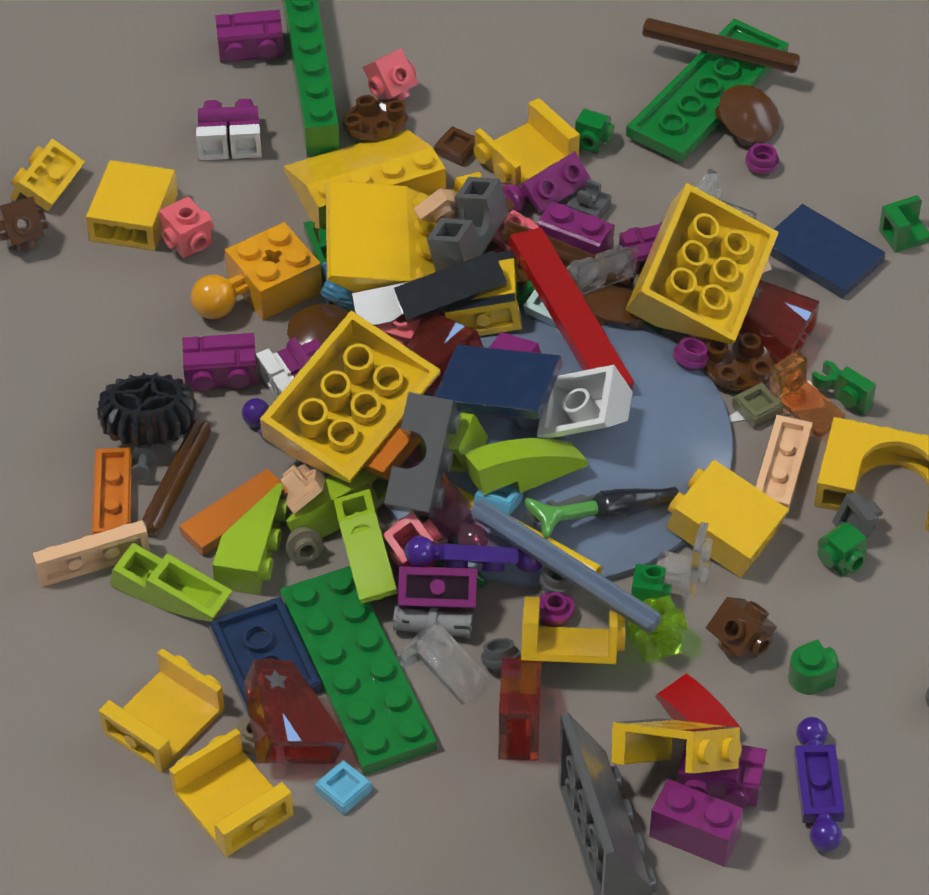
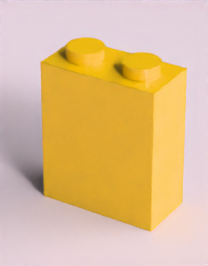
[86,160,178,251]
[666,460,789,578]

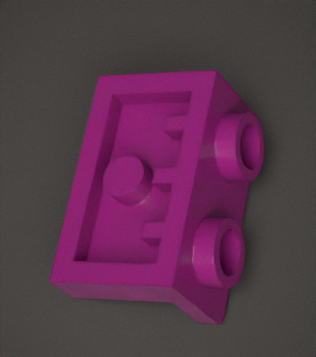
[517,151,591,212]

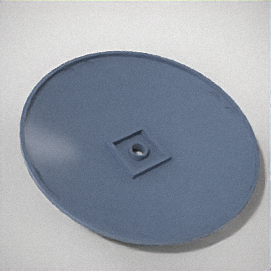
[383,308,732,588]

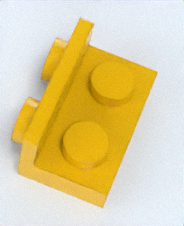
[10,139,86,212]

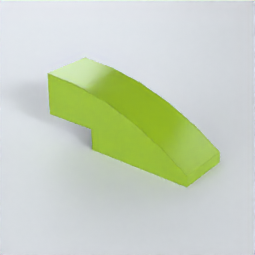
[463,438,588,495]
[110,543,233,622]

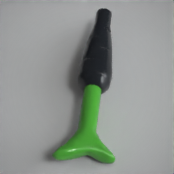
[525,487,679,540]

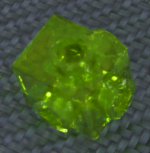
[628,595,687,662]

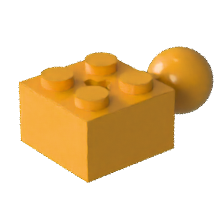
[190,222,322,321]

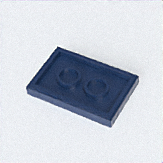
[770,204,886,298]
[434,345,563,420]
[208,596,322,717]

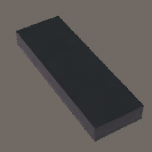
[393,250,507,324]

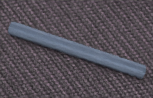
[470,499,661,633]

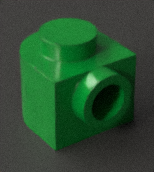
[575,108,615,154]
[817,522,867,577]
[631,564,672,614]
[788,639,839,695]

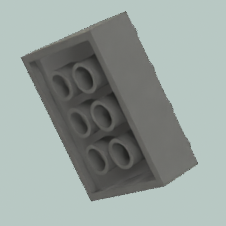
[558,713,657,895]

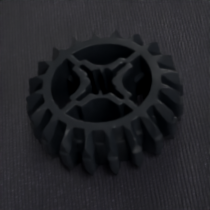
[97,372,197,448]

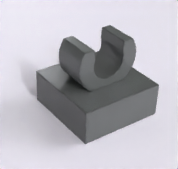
[566,179,612,219]
[832,492,884,539]

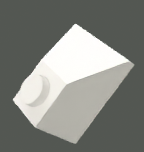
[537,365,633,439]

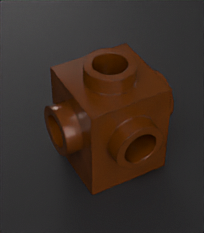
[0,196,48,251]
[706,597,777,659]

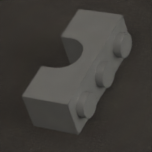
[427,177,508,272]
[384,392,462,518]

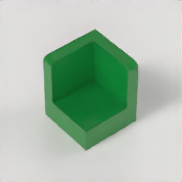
[879,195,929,253]

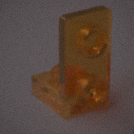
[770,350,845,437]

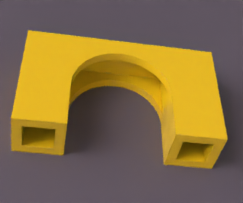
[814,417,929,530]

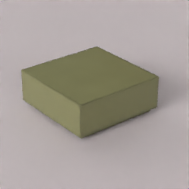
[732,382,784,428]

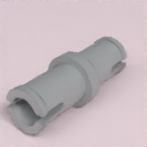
[393,606,473,638]

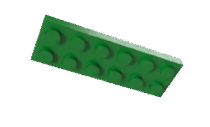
[626,18,789,163]
[280,566,437,776]

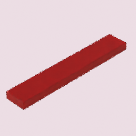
[508,227,634,390]

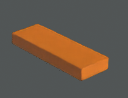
[92,447,133,535]
[179,468,288,556]

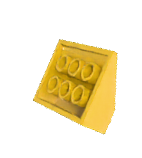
[283,129,446,229]
[326,180,436,293]
[625,183,779,344]
[260,310,440,483]

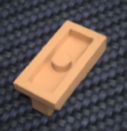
[281,463,326,514]

